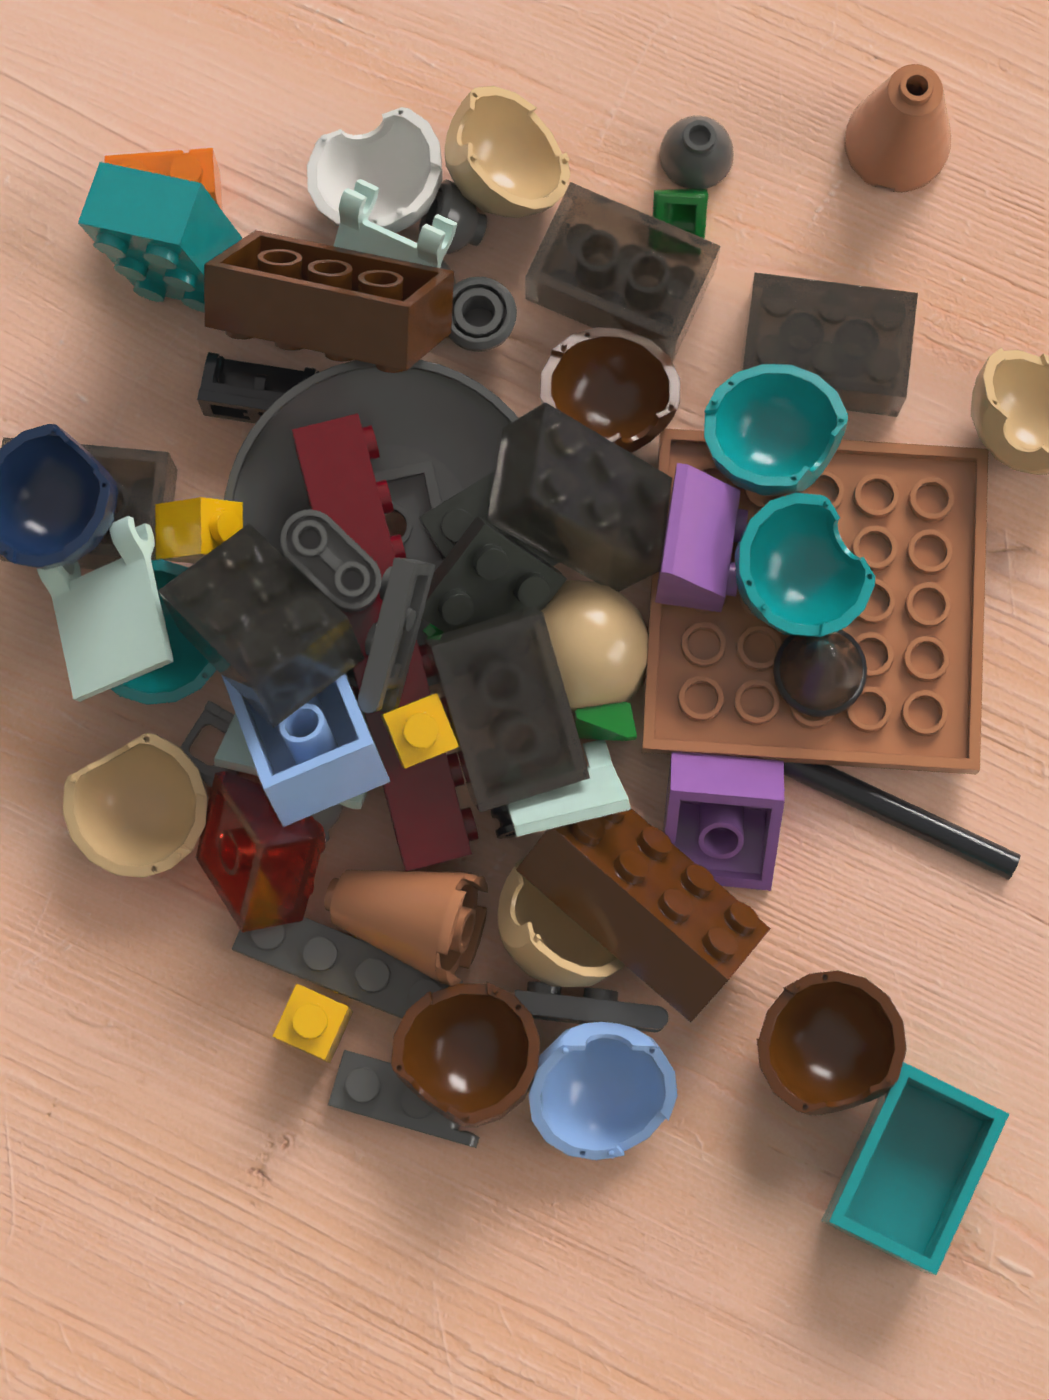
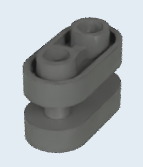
[280,510,381,613]

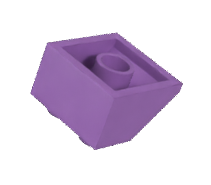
[655,463,748,612]
[663,752,785,891]

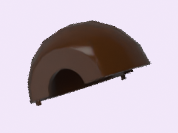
[540,327,680,459]
[757,970,907,1115]
[391,982,540,1128]

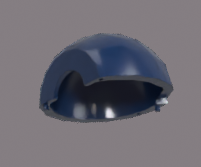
[0,424,119,570]

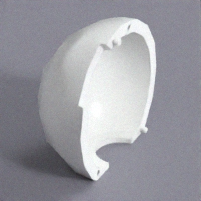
[307,107,443,233]

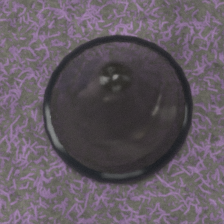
[773,629,867,717]

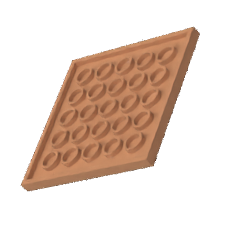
[641,428,989,775]

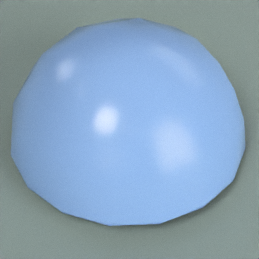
[529,1022,677,1160]

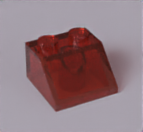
[196,771,326,932]

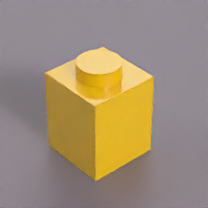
[155,497,243,564]
[381,693,459,769]
[272,983,353,1063]

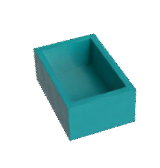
[78,162,243,313]
[821,1062,1009,1275]

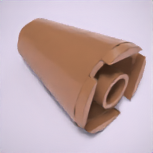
[845,64,951,193]
[324,870,488,986]

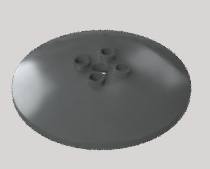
[224,360,557,687]

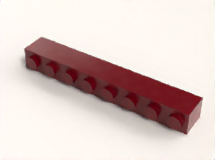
[292,413,479,872]

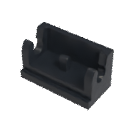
[197,352,319,424]

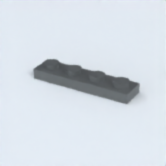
[232,897,463,1019]

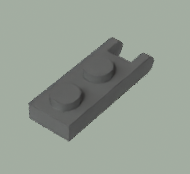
[357,557,435,713]
[515,981,668,1033]
[328,1050,480,1148]

